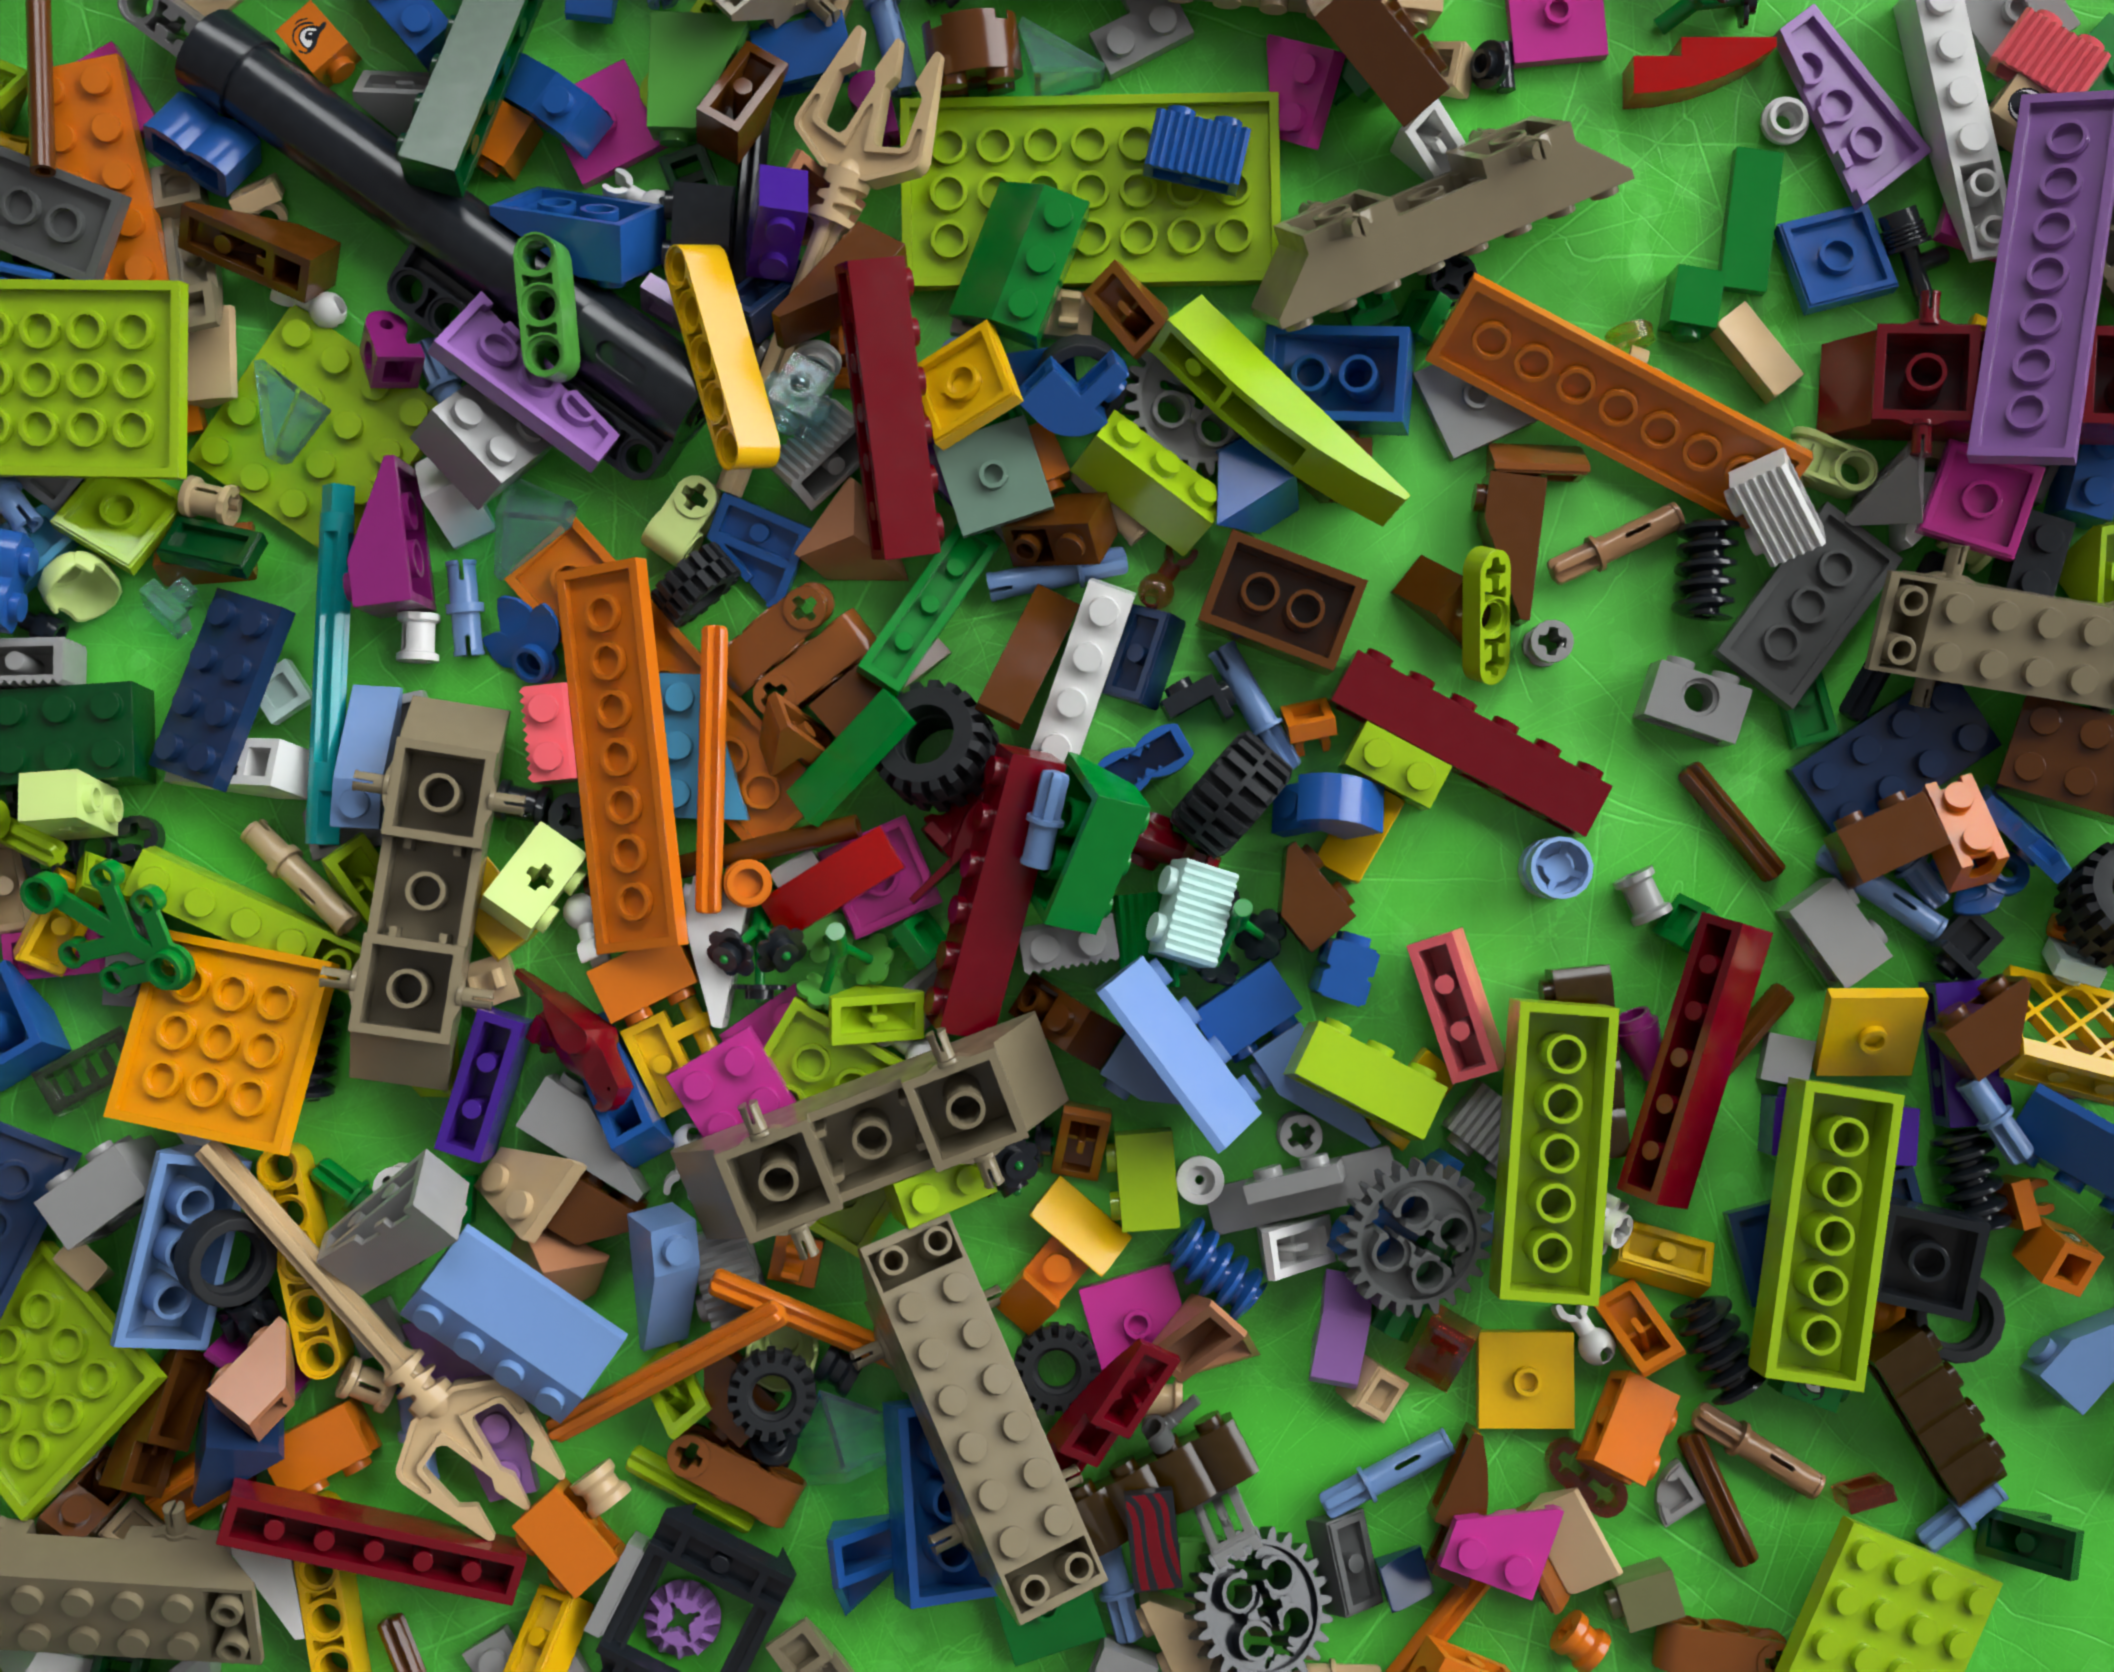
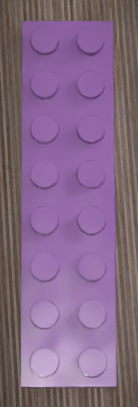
[1967,90,2114,465]

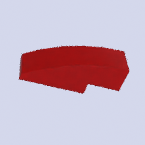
[1622,37,1777,109]
[761,826,906,931]

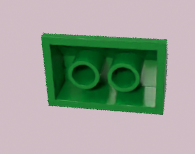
[948,181,1090,349]
[1030,752,1151,935]

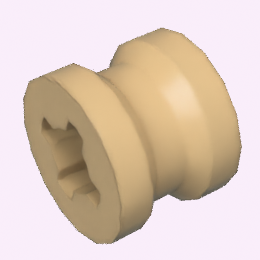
[570,1457,632,1519]

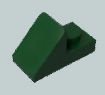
[1975,1506,2084,1582]

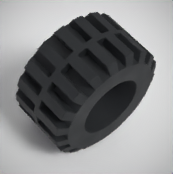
[874,680,1000,812]
[1170,730,1293,859]
[2054,842,2114,969]

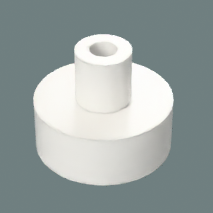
[1176,1155,1224,1205]

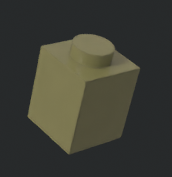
[1603,1556,1686,1633]

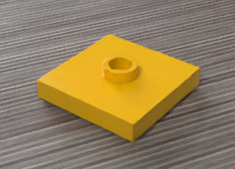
[918,319,1024,451]
[1812,988,1929,1076]
[1476,1329,1575,1429]

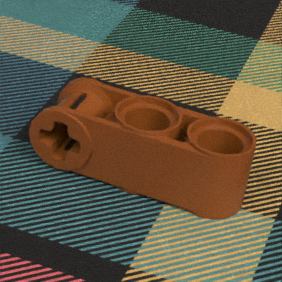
[727,582,835,697]
[753,608,877,715]
[667,1423,807,1528]
[1651,1615,1787,1672]

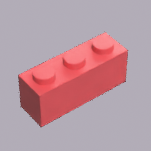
[1406,927,1505,1084]

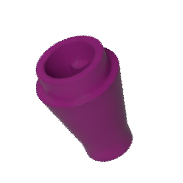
[1618,1006,1662,1081]

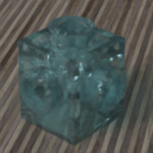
[764,351,837,441]

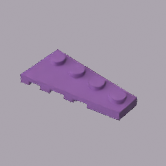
[1773,3,1932,211]
[427,291,620,473]
[401,1321,540,1502]

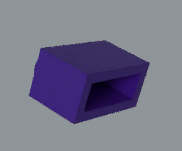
[746,164,808,282]

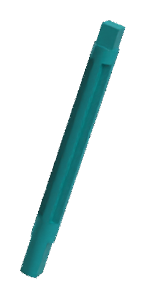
[305,483,355,845]

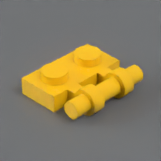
[620,996,718,1118]

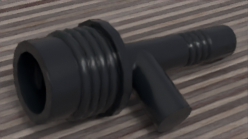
[1878,204,1950,319]

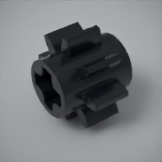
[216,1287,282,1345]

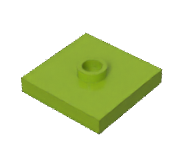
[49,478,182,576]

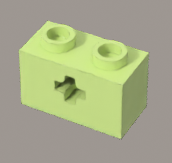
[18,769,124,840]
[479,821,588,941]

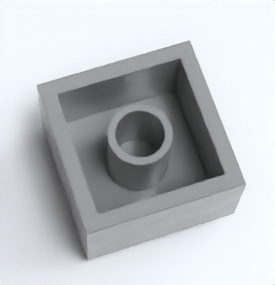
[410,383,553,510]
[34,1135,161,1251]

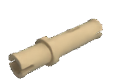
[240,819,361,936]

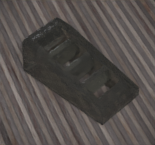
[31,1025,127,1117]

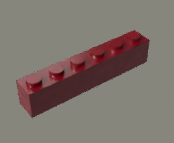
[834,255,945,560]
[1328,648,1613,838]
[924,743,1067,1037]
[1616,912,1773,1210]
[216,1477,527,1606]

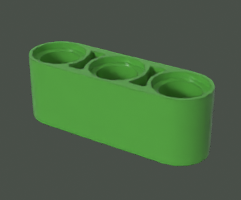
[513,232,580,383]

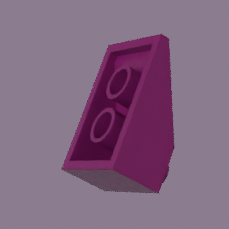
[343,455,437,619]

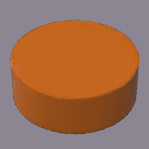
[722,859,772,908]

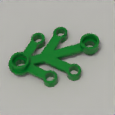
[20,859,196,994]

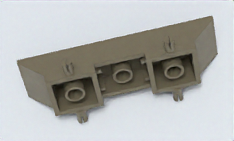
[1251,116,1635,332]
[1864,543,2114,714]
[319,695,526,1091]
[670,1011,1069,1260]
[849,1213,1109,1626]
[0,1500,265,1665]

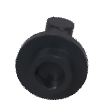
[1470,40,1516,94]
[745,1432,798,1468]

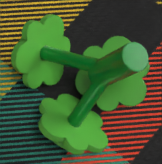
[796,912,894,1011]

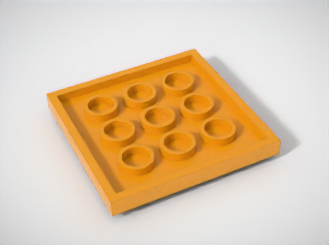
[103,930,341,1156]

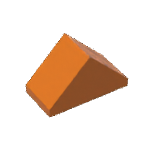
[1594,1278,1686,1378]

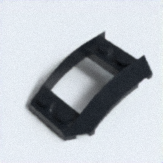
[595,1503,797,1672]

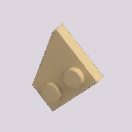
[474,1147,587,1244]

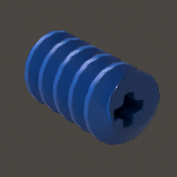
[1163,1217,1268,1321]

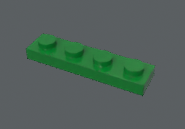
[856,523,1001,697]

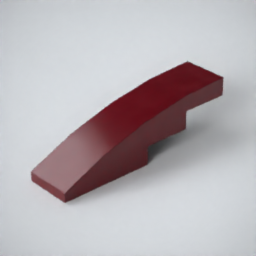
[1046,1338,1181,1481]

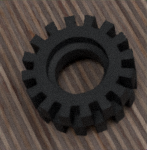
[651,542,741,628]
[1014,1322,1100,1416]
[727,1346,816,1442]

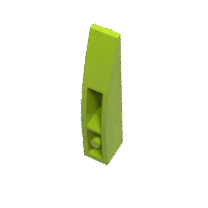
[1148,294,1411,527]
[122,845,362,994]

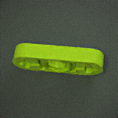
[1462,546,1511,685]

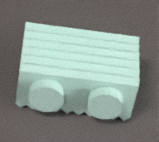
[1146,858,1239,968]

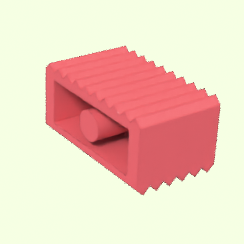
[1985,7,2111,93]
[519,682,578,785]

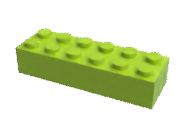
[1489,998,1620,1306]
[1748,1077,1905,1392]

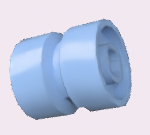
[1518,836,1594,899]

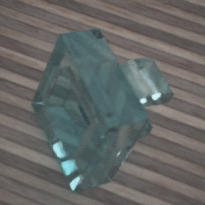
[139,576,200,640]

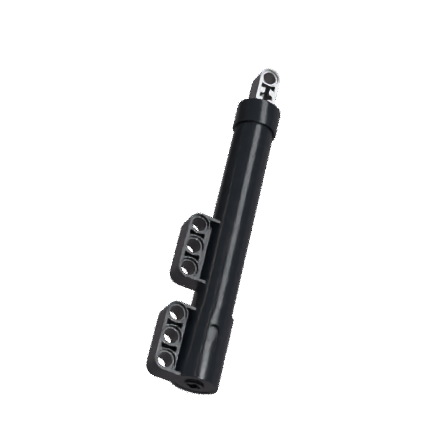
[117,0,707,480]

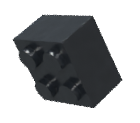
[1877,1196,1991,1322]

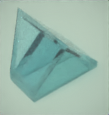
[1018,16,1105,96]
[253,359,332,465]
[494,478,578,581]
[796,1390,886,1486]

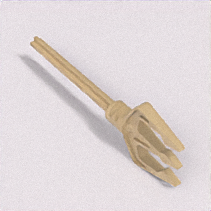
[716,25,945,498]
[194,1140,566,1541]

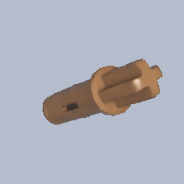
[1547,502,1685,585]
[1691,1402,1826,1499]

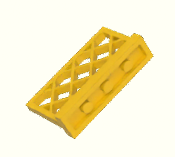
[1999,965,2114,1106]

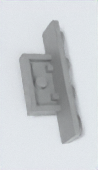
[1207,1145,1394,1235]

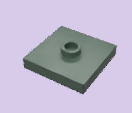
[933,415,1055,539]

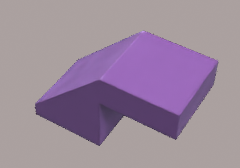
[1309,1269,1372,1389]

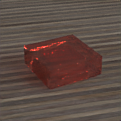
[1831,1472,1898,1515]

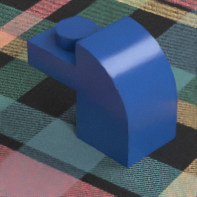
[1019,349,1129,437]
[1271,772,1384,840]

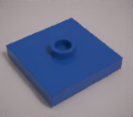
[1774,203,1899,316]

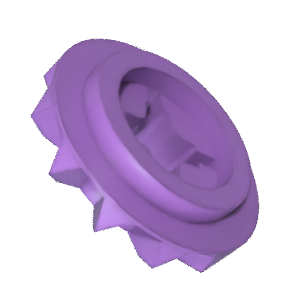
[643,1579,721,1660]

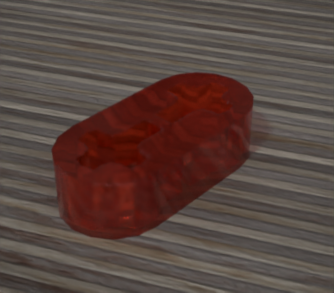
[1544,1437,1628,1518]

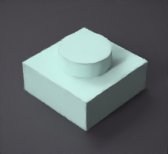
[260,658,312,725]
[2041,936,2107,988]

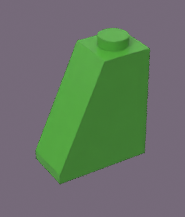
[647,11,752,148]

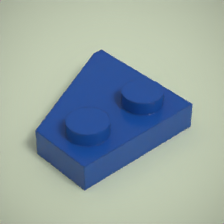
[707,492,812,608]
[1980,784,2072,884]

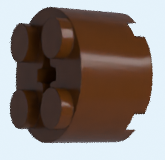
[921,8,1024,98]

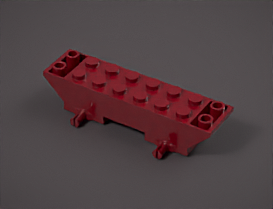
[1816,290,2114,458]

